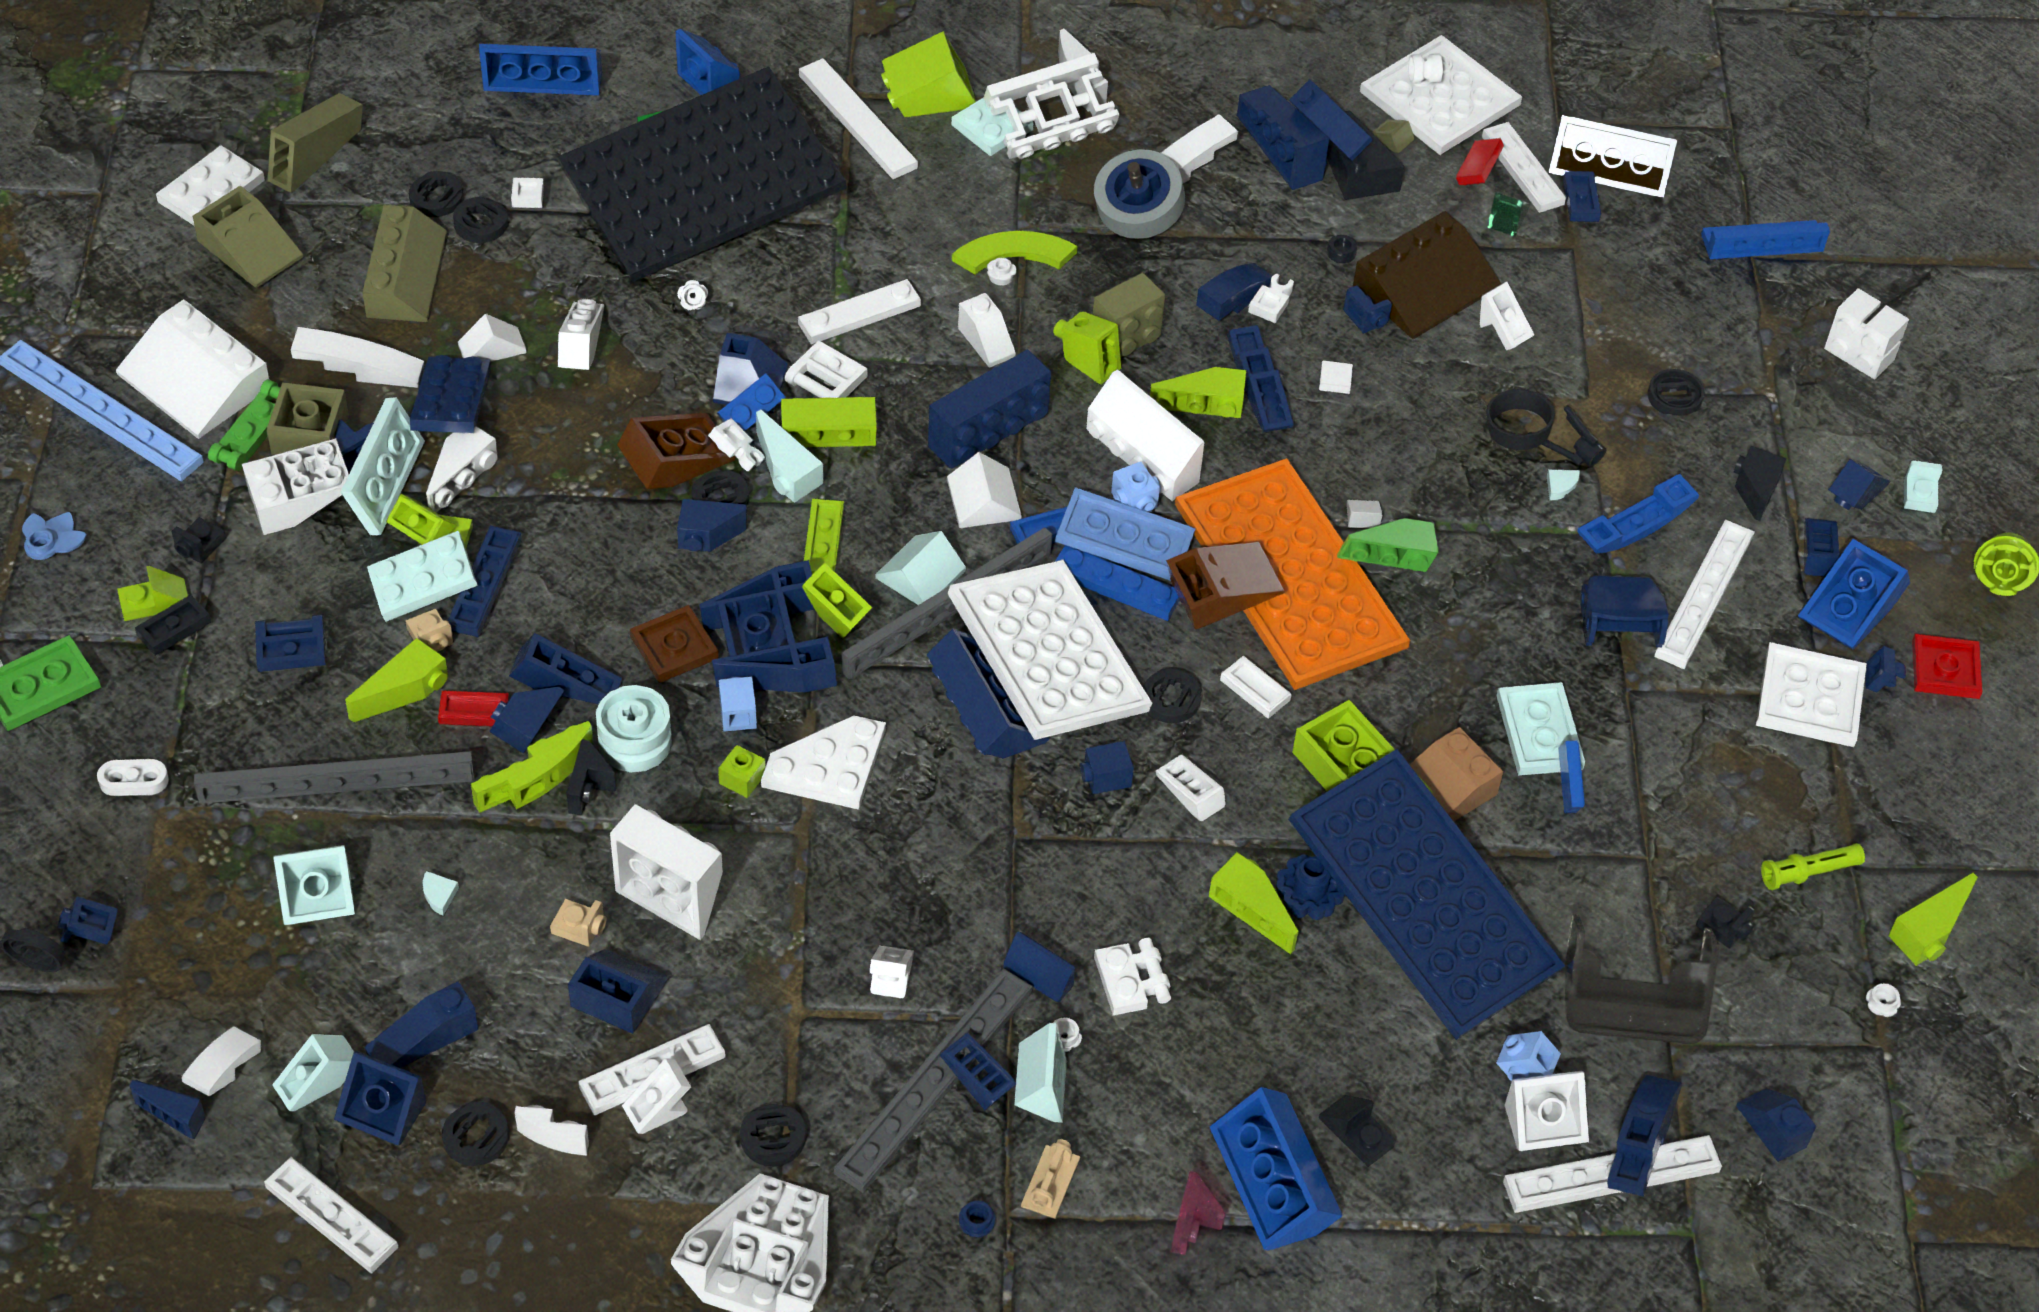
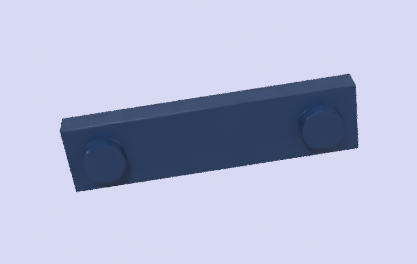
[447,525,522,637]

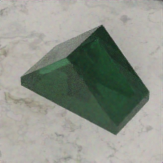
[1488,193,1530,236]

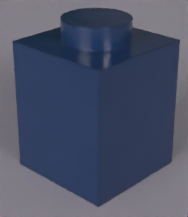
[1080,741,1134,794]

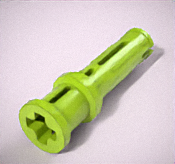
[1761,843,1865,890]

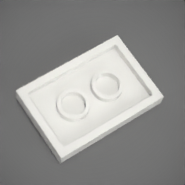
[156,145,265,225]

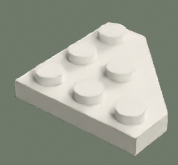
[761,716,886,810]

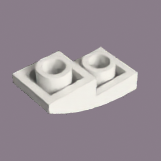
[182,1027,261,1096]
[515,1105,589,1156]

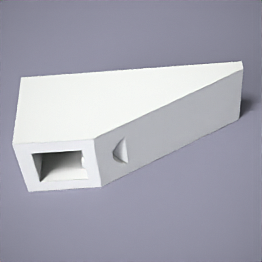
[558,299,604,370]
[426,427,498,513]

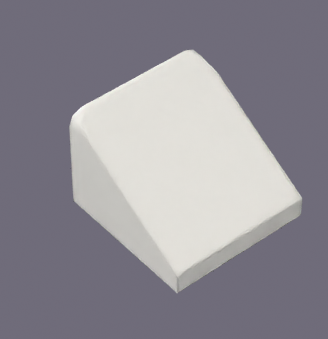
[1347,500,1382,528]

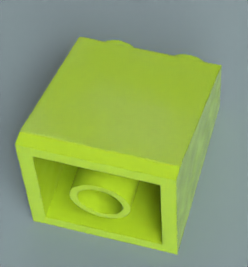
[881,31,976,117]

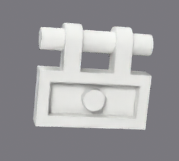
[1094,938,1171,1016]

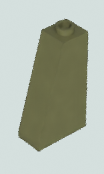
[268,93,363,193]

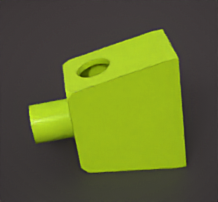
[1053,312,1121,385]

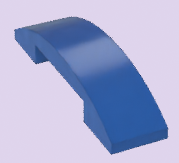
[1577,474,1699,554]

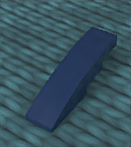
[1227,325,1294,433]

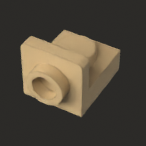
[406,609,453,652]
[550,899,607,947]

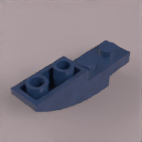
[1607,1075,1682,1197]

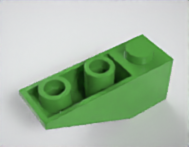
[1337,518,1439,572]

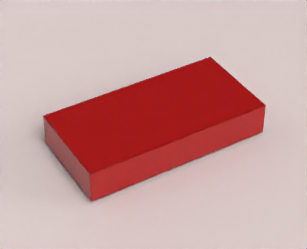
[1456,138,1504,185]
[438,691,509,726]

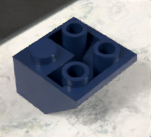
[713,333,788,413]

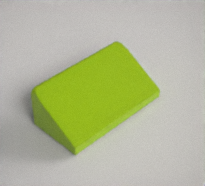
[386,494,456,545]

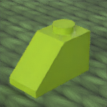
[802,562,872,639]

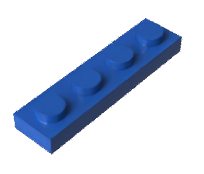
[1055,545,1180,621]

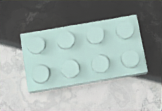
[341,397,425,535]

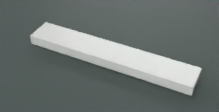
[799,58,918,179]
[1654,520,1755,669]
[1503,1135,1722,1213]

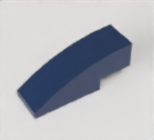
[1196,263,1272,321]

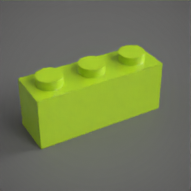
[781,397,876,447]

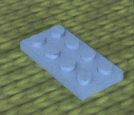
[1055,488,1196,581]

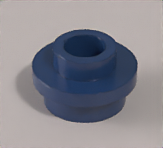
[959,1201,996,1237]

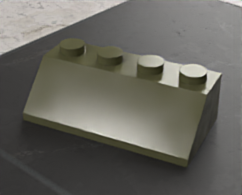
[362,205,447,322]

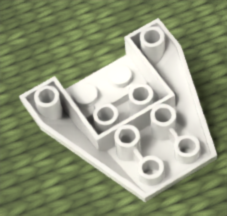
[671,1174,829,1312]

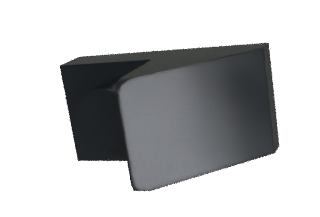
[566,739,616,815]
[1319,1095,1396,1167]

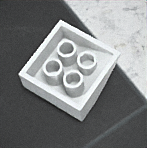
[610,804,723,940]

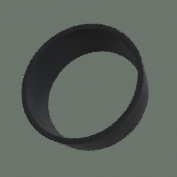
[1486,389,1555,450]

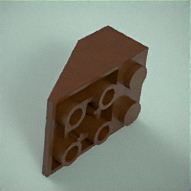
[1166,542,1285,630]

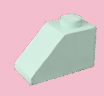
[273,1034,354,1111]

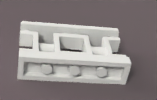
[984,53,1119,159]

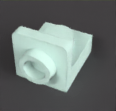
[1904,461,1942,513]

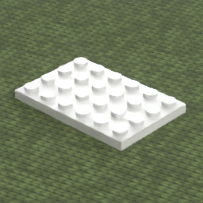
[948,560,1152,740]

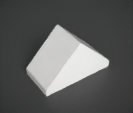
[458,314,526,361]

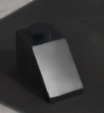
[1733,446,1786,521]

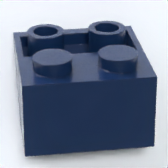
[568,949,667,1034]

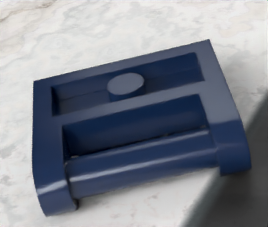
[255,614,326,672]

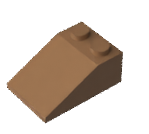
[1409,727,1503,821]

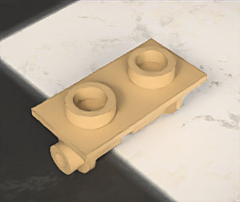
[1021,1139,1080,1219]

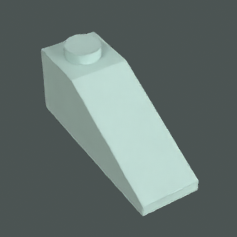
[756,409,823,503]

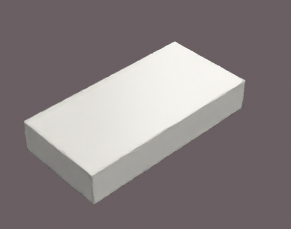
[1220,656,1291,719]

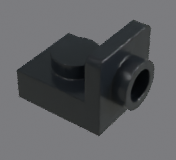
[171,517,226,564]
[1696,897,1755,949]

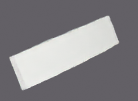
[1161,114,1238,183]
[291,327,424,388]

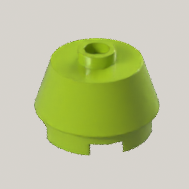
[1974,533,2039,596]

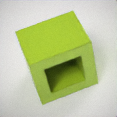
[718,745,765,798]

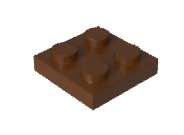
[630,605,719,683]

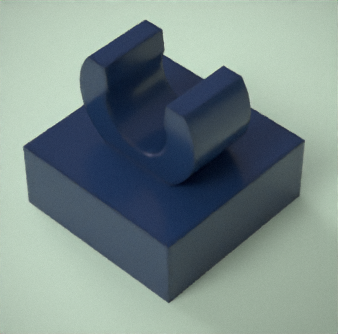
[1866,646,1906,693]

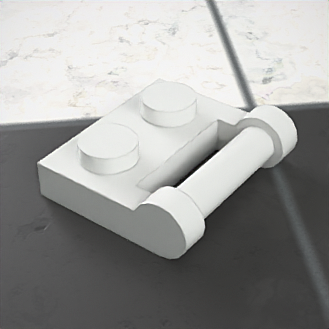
[785,340,867,398]

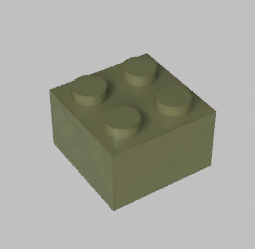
[1093,272,1165,357]
[266,382,349,455]

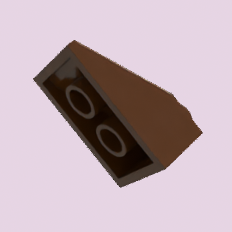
[617,413,736,489]

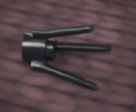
[1528,406,1607,467]

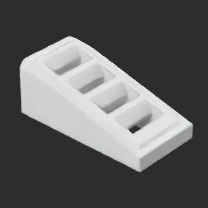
[1156,754,1226,821]

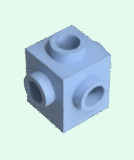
[1111,461,1161,512]
[1496,1031,1561,1081]

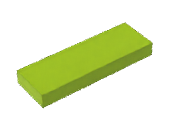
[804,499,844,575]

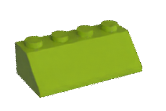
[1292,700,1433,793]

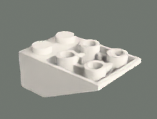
[242,438,349,535]

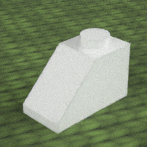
[958,293,1016,368]

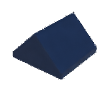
[334,1051,426,1146]

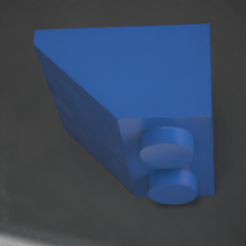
[675,29,740,95]

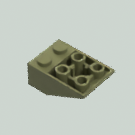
[192,186,303,288]

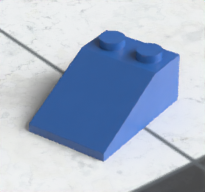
[1798,539,1910,650]

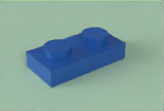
[717,373,786,431]

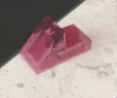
[1171,1171,1225,1255]

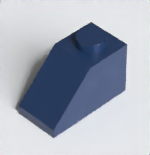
[1828,459,1890,510]
[677,499,747,552]
[489,687,564,753]
[1736,1088,1816,1162]

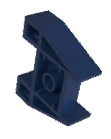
[699,560,837,693]

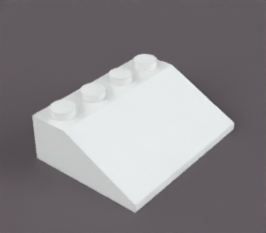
[116,299,269,439]

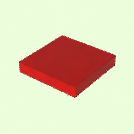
[1912,634,1982,699]

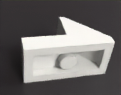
[1480,282,1534,351]
[870,945,914,998]
[622,1058,691,1134]

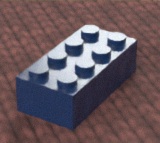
[928,349,1051,469]

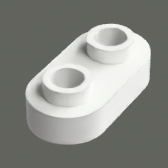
[97,759,169,796]

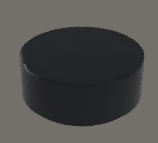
[1327,235,1357,263]

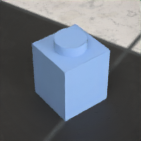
[719,677,757,732]

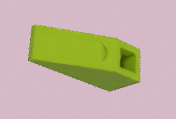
[1150,367,1246,418]

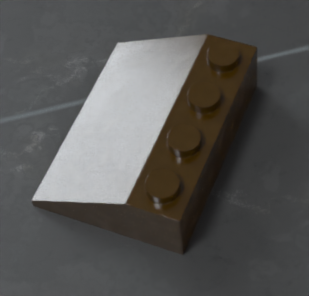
[1353,211,1501,339]

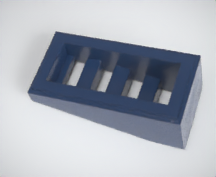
[1804,518,1840,577]
[940,1033,1016,1110]
[129,1080,206,1139]

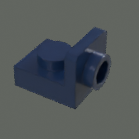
[1343,285,1392,333]
[57,897,118,945]

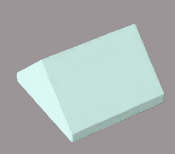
[875,531,966,605]
[274,845,355,925]
[1014,1023,1067,1122]

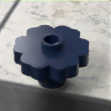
[1275,855,1345,920]

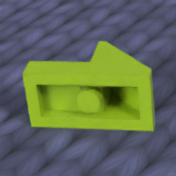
[117,566,188,621]

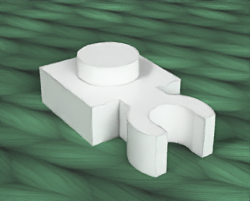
[1248,274,1294,323]
[708,418,765,472]

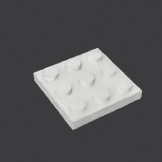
[1756,642,1867,747]

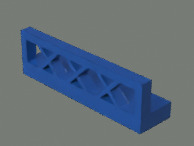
[1701,220,1830,259]

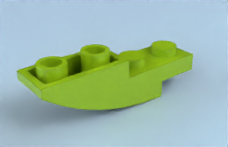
[471,721,593,813]

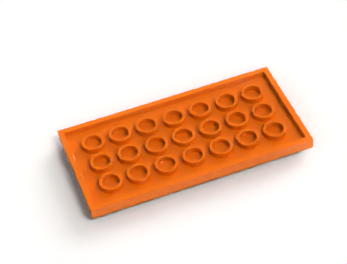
[1175,458,1410,690]

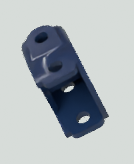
[1580,576,1669,648]

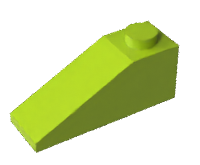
[345,638,448,722]
[1209,852,1298,954]
[1889,873,1978,966]

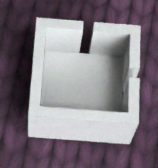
[1824,288,1909,380]

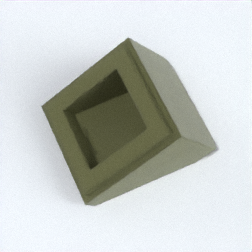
[1372,119,1414,153]

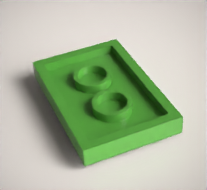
[0,635,101,731]

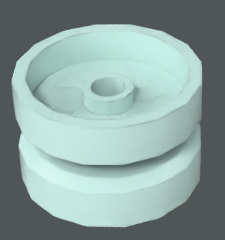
[596,685,672,772]

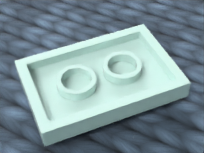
[367,531,478,622]
[1496,682,1585,776]

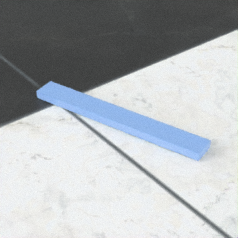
[0,340,204,482]

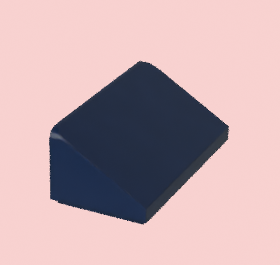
[1003,931,1075,1002]

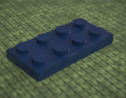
[410,355,491,433]

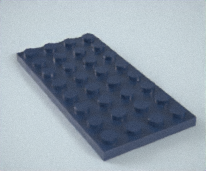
[1288,749,1565,1040]

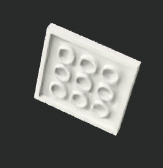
[1360,35,1522,155]

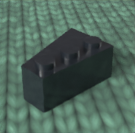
[1326,110,1405,200]

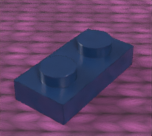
[1563,171,1601,222]

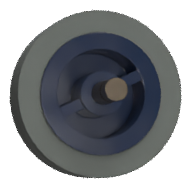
[1094,149,1185,239]

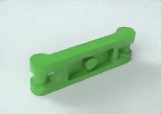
[208,379,280,471]

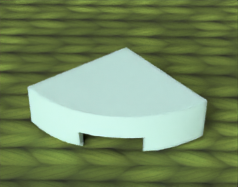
[1547,469,1580,500]
[423,871,459,916]

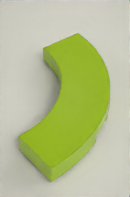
[952,231,1078,275]

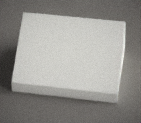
[947,452,1022,528]
[1505,1071,1589,1151]

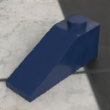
[1289,79,1373,161]
[509,633,622,704]
[365,981,478,1068]

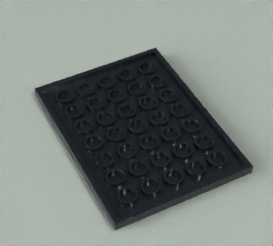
[557,66,847,282]

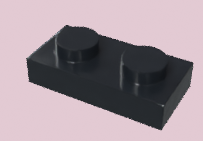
[135,595,211,656]

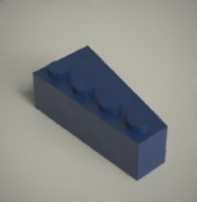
[1237,85,1329,190]

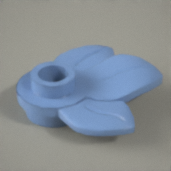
[22,512,86,560]

